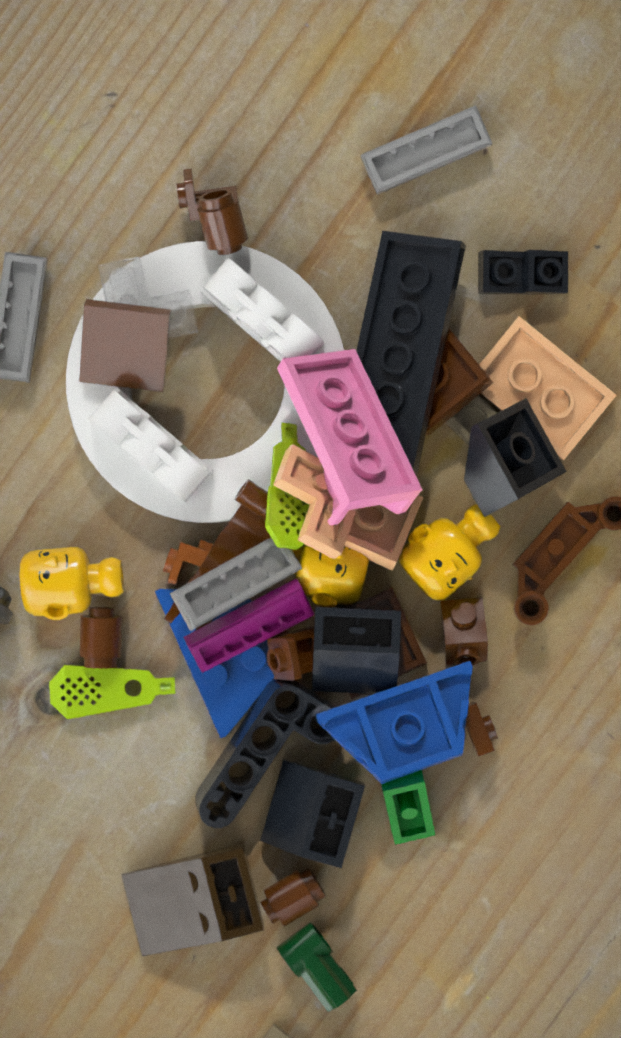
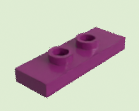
[183,578,315,673]

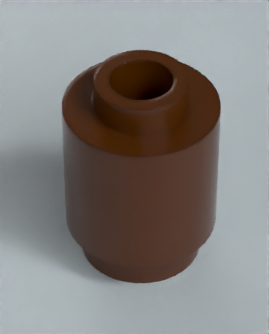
[197,189,248,255]
[80,607,123,669]
[261,868,326,926]

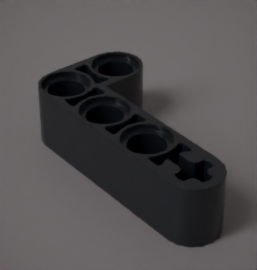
[195,679,335,828]

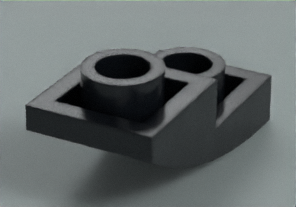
[478,250,568,295]

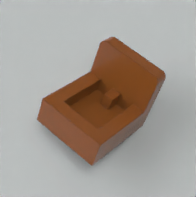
[163,540,213,585]

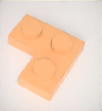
[273,444,357,559]

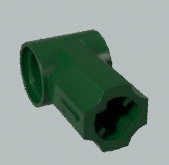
[277,922,357,1012]

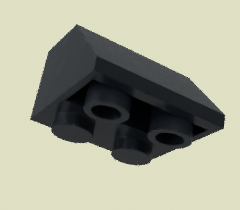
[312,607,401,694]
[260,759,365,868]

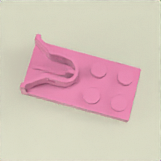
[277,349,423,525]

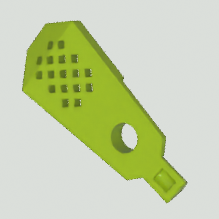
[265,422,309,550]
[49,665,176,720]

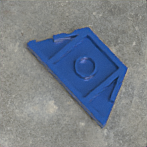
[155,589,274,738]
[316,661,473,784]

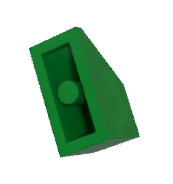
[380,770,435,845]

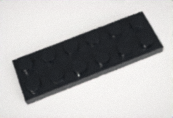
[356,231,466,477]

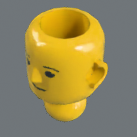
[399,504,500,601]
[292,544,369,607]
[19,547,124,620]

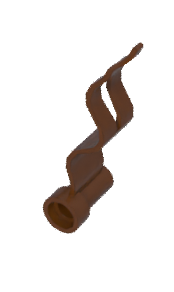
[164,479,298,631]

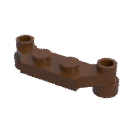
[511,496,621,625]

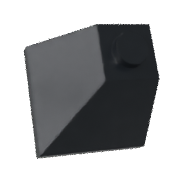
[464,398,567,517]

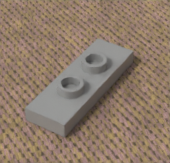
[360,105,493,195]
[0,252,48,383]
[170,538,302,631]

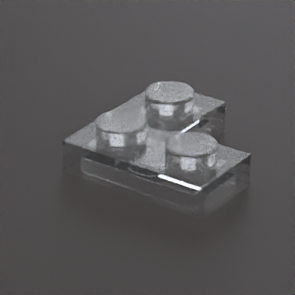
[98,257,199,338]

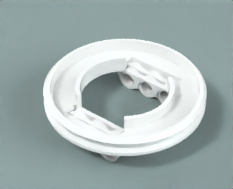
[66,241,344,523]

